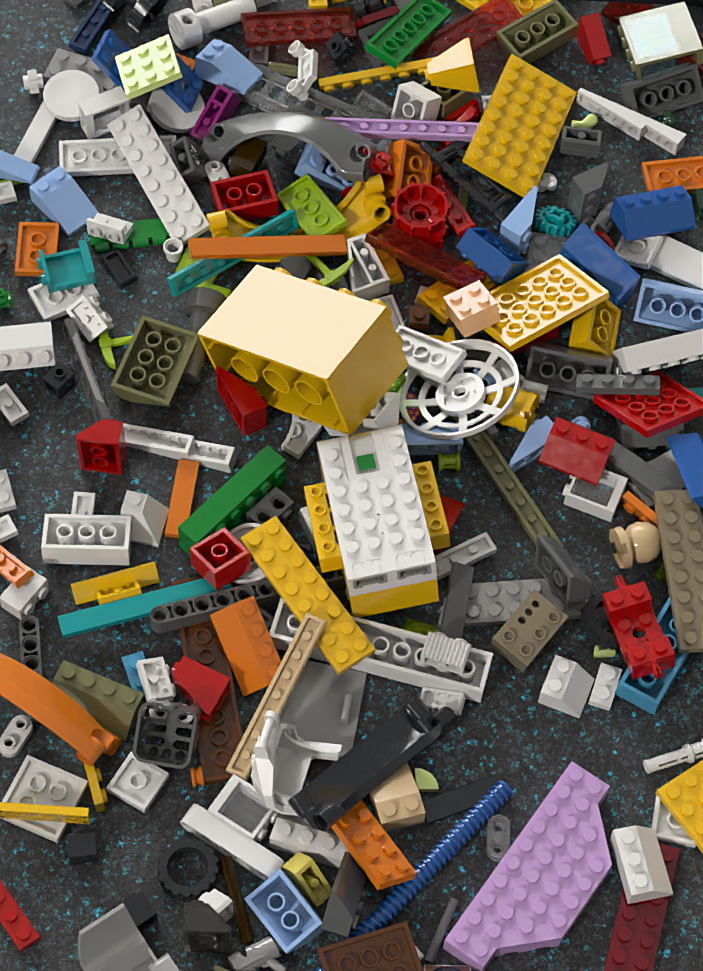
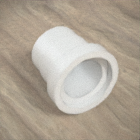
[163,238,183,263]

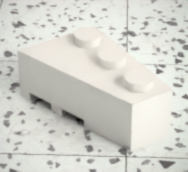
[347,233,390,300]

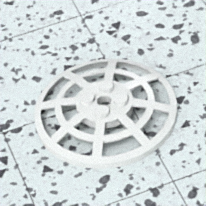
[398,339,520,439]

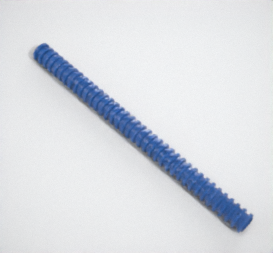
[315,780,513,971]

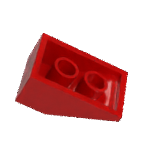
[215,366,268,437]

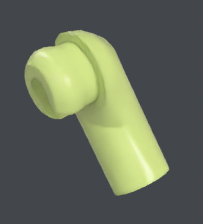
[571,114,598,129]

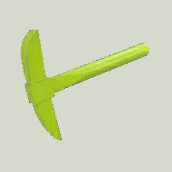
[290,234,354,287]
[99,330,133,370]

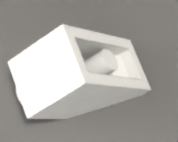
[197,889,234,931]

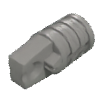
[591,202,614,234]

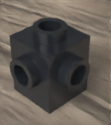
[325,31,358,65]

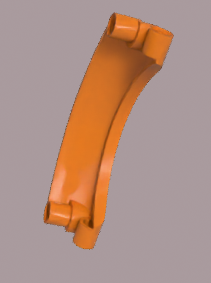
[0,653,121,767]

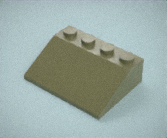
[111,315,199,406]

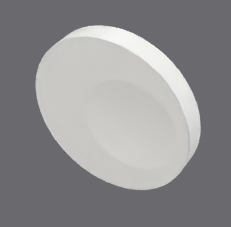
[43,70,100,122]
[148,81,205,133]

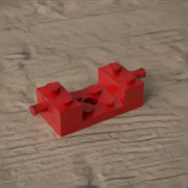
[603,575,675,680]

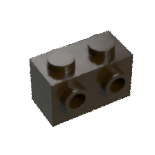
[228,137,267,176]

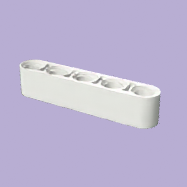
[180,804,285,881]

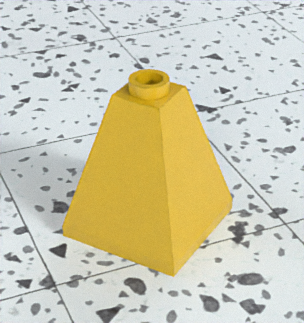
[424,38,480,93]

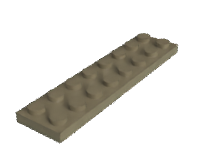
[653,489,703,653]

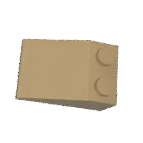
[369,762,426,832]

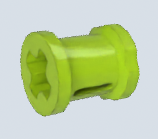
[438,452,460,471]

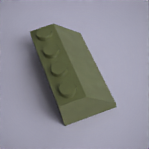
[496,0,579,64]
[52,660,145,742]

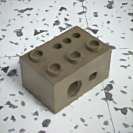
[489,589,568,673]

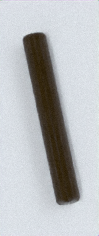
[220,856,254,945]

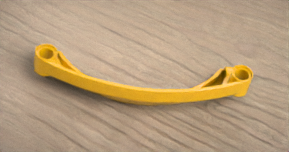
[206,174,391,262]

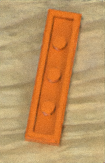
[165,459,200,538]

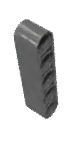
[19,615,44,723]

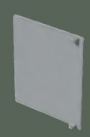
[279,661,367,757]

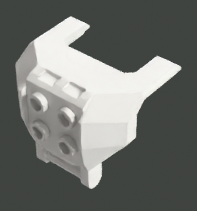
[251,711,342,816]

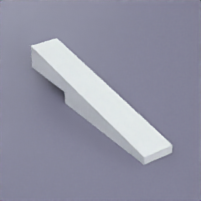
[576,88,686,155]
[123,423,237,473]

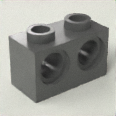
[246,487,294,525]

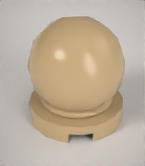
[609,522,662,569]

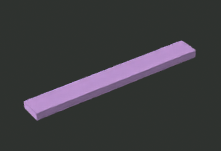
[325,117,479,142]

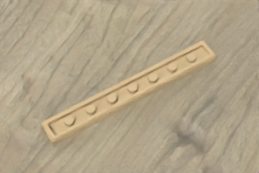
[226,612,327,782]

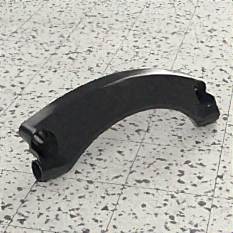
[287,696,457,831]

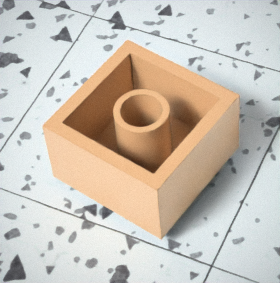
[443,280,501,338]

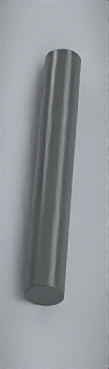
[424,898,459,964]

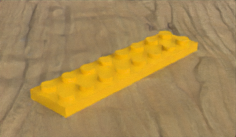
[240,516,375,675]

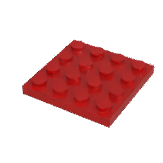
[594,370,703,438]

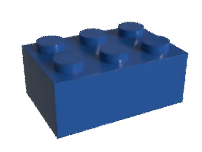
[456,228,529,284]

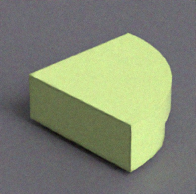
[593,644,616,658]
[415,768,439,792]

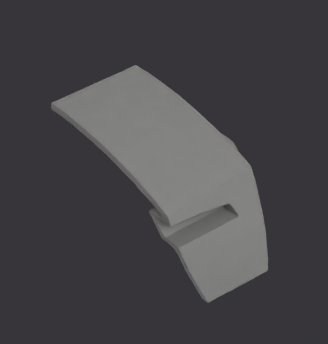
[78,903,180,971]

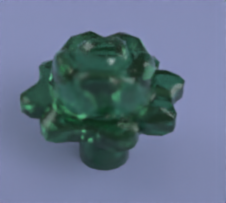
[658,110,679,128]

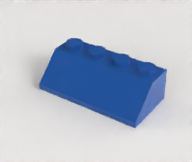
[609,185,696,242]
[560,222,640,307]
[666,433,703,508]

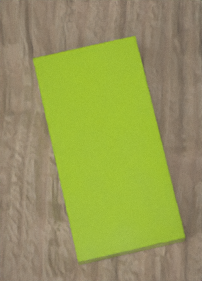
[276,173,349,235]

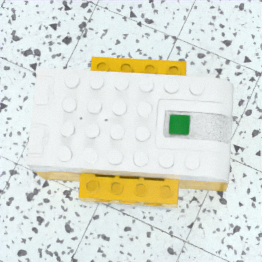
[304,425,450,618]

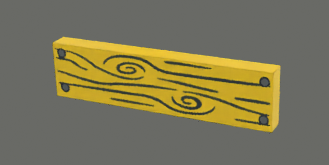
[0,802,90,824]

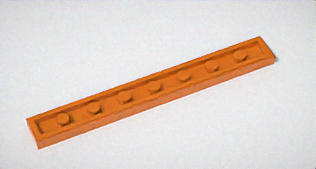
[188,234,348,259]

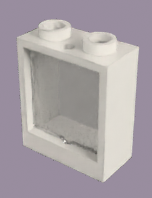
[78,86,131,139]
[562,470,628,522]
[208,774,279,842]

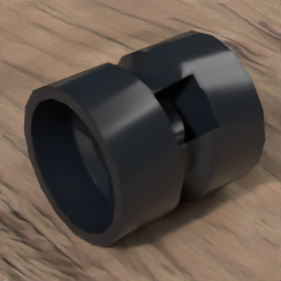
[353,0,386,18]

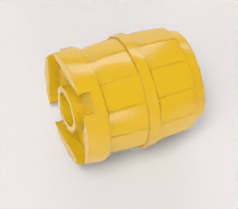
[486,386,540,433]

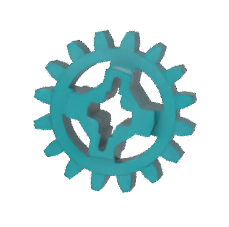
[533,205,577,238]

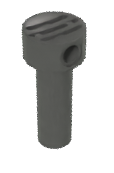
[180,287,227,384]

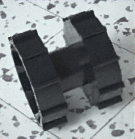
[102,0,169,33]

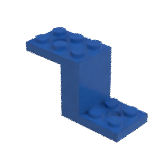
[91,29,204,113]

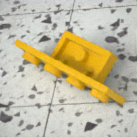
[71,561,160,605]

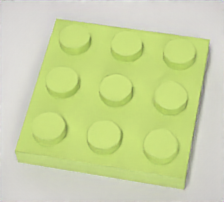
[115,34,183,100]

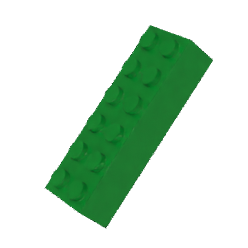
[178,445,286,555]

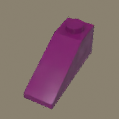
[190,84,242,142]

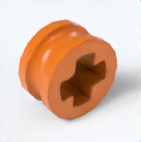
[190,766,204,787]

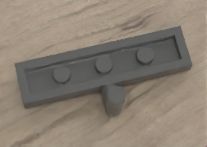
[576,367,660,395]

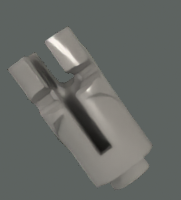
[228,936,287,971]

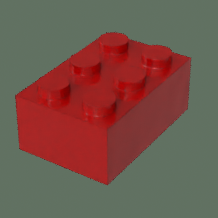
[210,170,278,221]

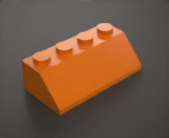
[209,596,281,697]

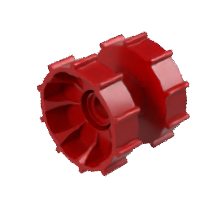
[389,182,451,258]

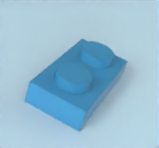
[121,651,145,696]

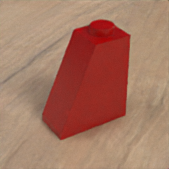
[575,13,612,66]
[171,656,231,724]

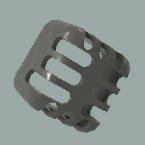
[133,698,201,769]

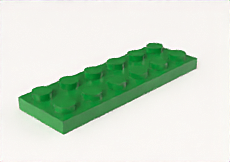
[364,0,452,69]

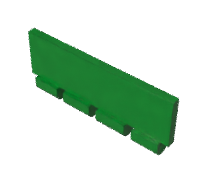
[89,218,170,253]

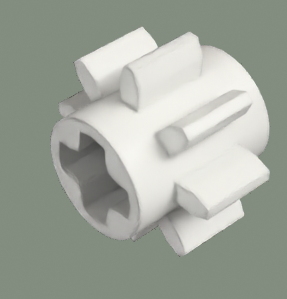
[23,70,44,94]

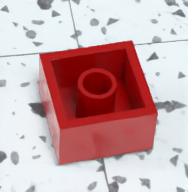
[189,527,252,590]

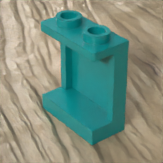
[36,239,96,293]

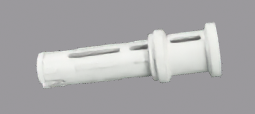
[643,738,703,774]

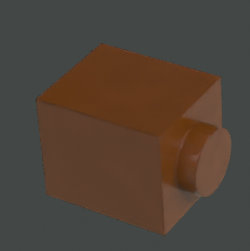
[408,306,430,335]

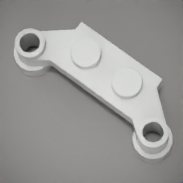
[286,40,318,101]

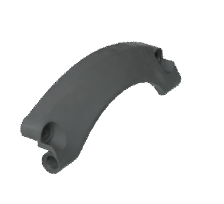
[200,111,378,183]

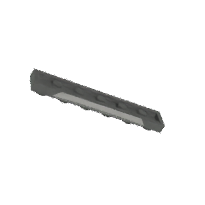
[61,318,112,423]

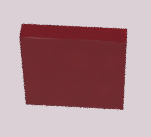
[353,6,399,31]

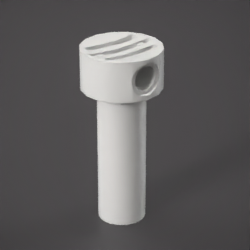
[168,0,257,50]

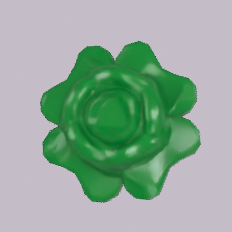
[0,288,13,310]

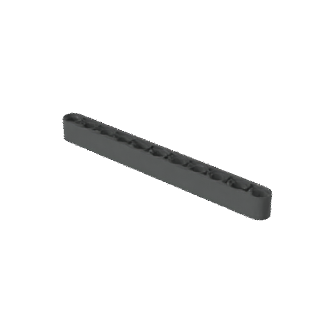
[150,566,346,633]

